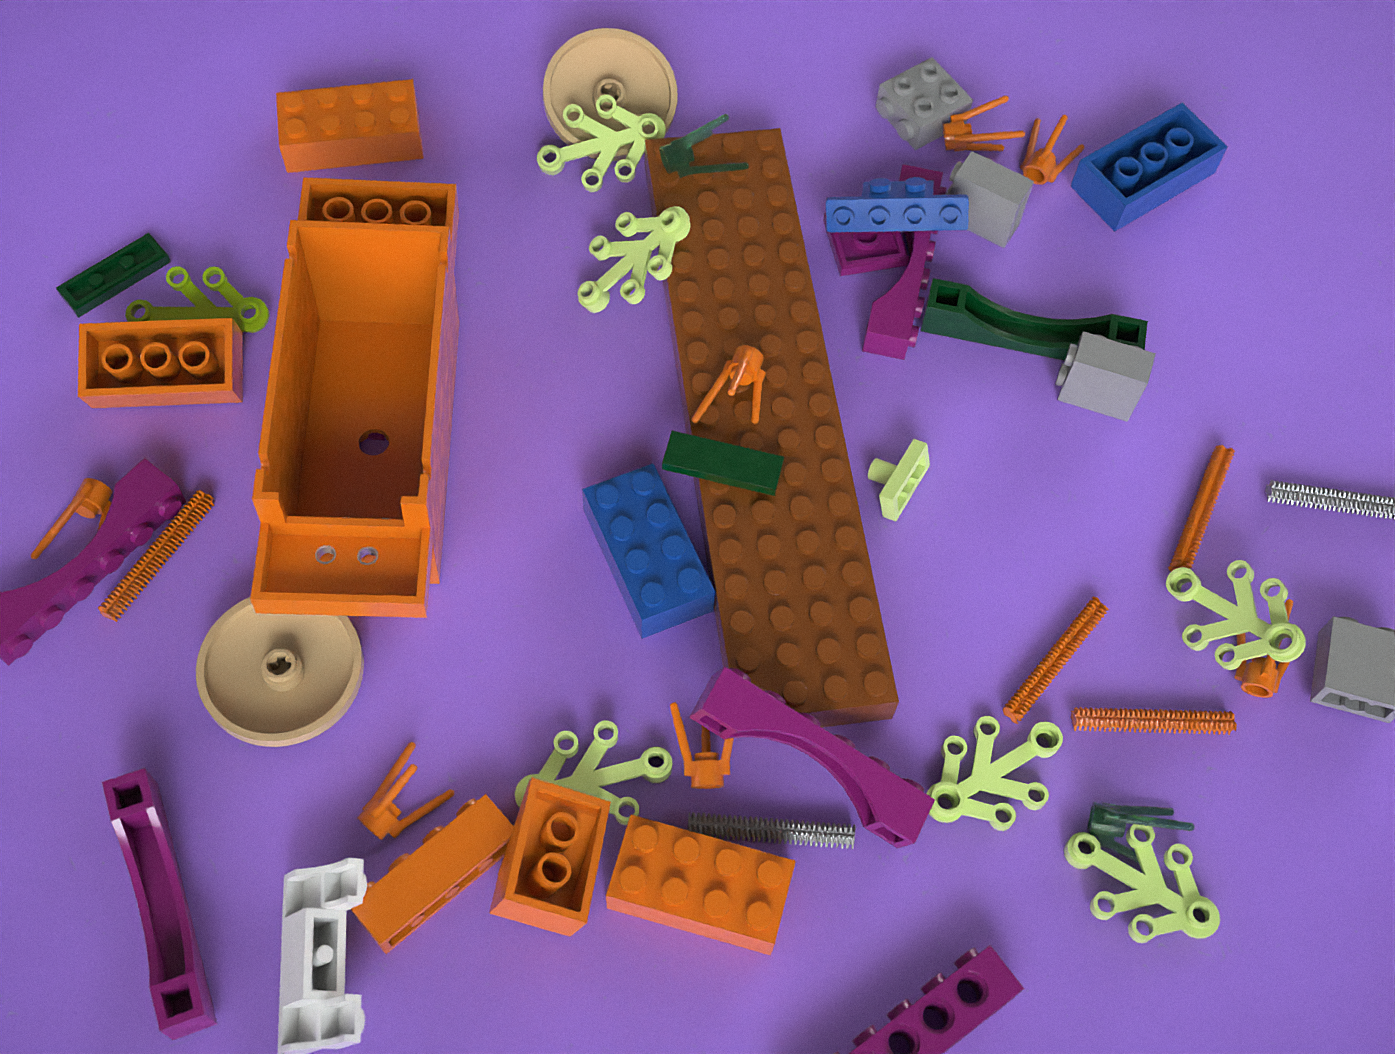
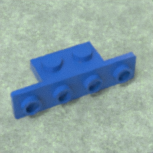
[826,177,969,232]

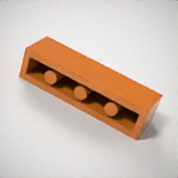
[351,794,514,954]

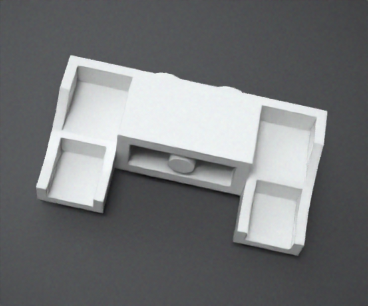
[277,858,367,1054]

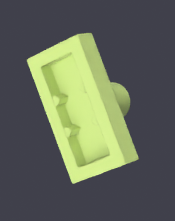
[868,439,930,522]

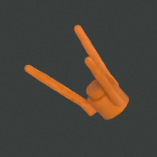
[943,95,1025,152]
[1020,114,1085,185]
[691,345,766,424]
[31,478,112,559]
[1234,599,1294,698]
[670,702,734,789]
[357,742,455,841]

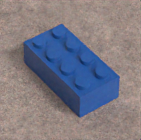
[1071,102,1228,232]
[582,463,715,639]

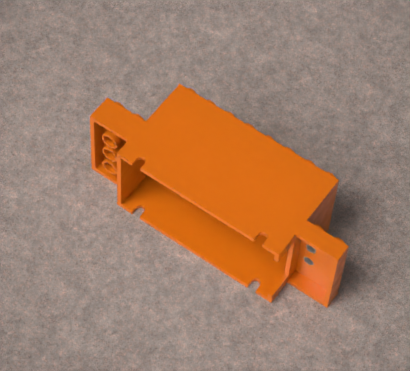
[250,177,459,618]

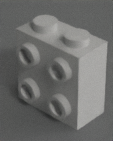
[875,57,973,150]
[946,151,1034,248]
[1055,332,1156,422]
[1310,616,1395,723]

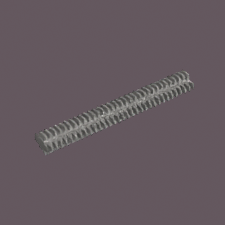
[1265,480,1395,520]
[688,812,856,849]

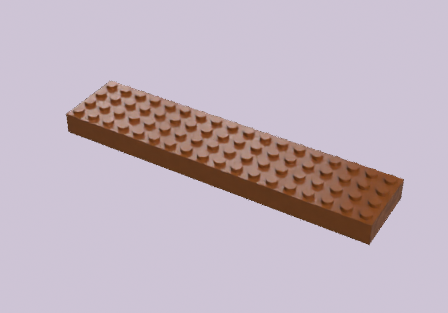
[645,128,899,728]

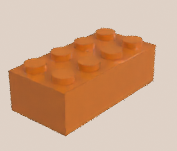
[276,79,424,173]
[78,318,243,408]
[606,814,796,956]

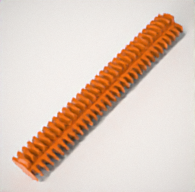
[1168,445,1235,572]
[98,490,215,622]
[1002,597,1109,724]
[1071,707,1237,735]

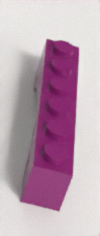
[862,164,947,360]
[0,458,186,666]
[689,666,935,849]
[102,768,217,1040]

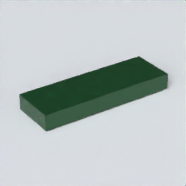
[56,233,171,318]
[662,430,784,496]

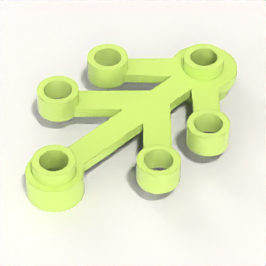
[537,95,666,192]
[578,206,691,313]
[1166,560,1306,670]
[926,716,1063,831]
[515,720,673,825]
[1064,822,1220,943]

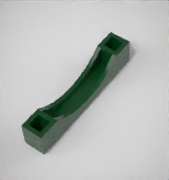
[921,278,1148,361]

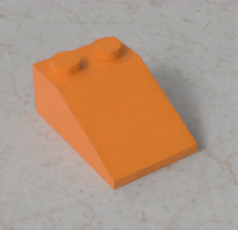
[489,777,611,937]

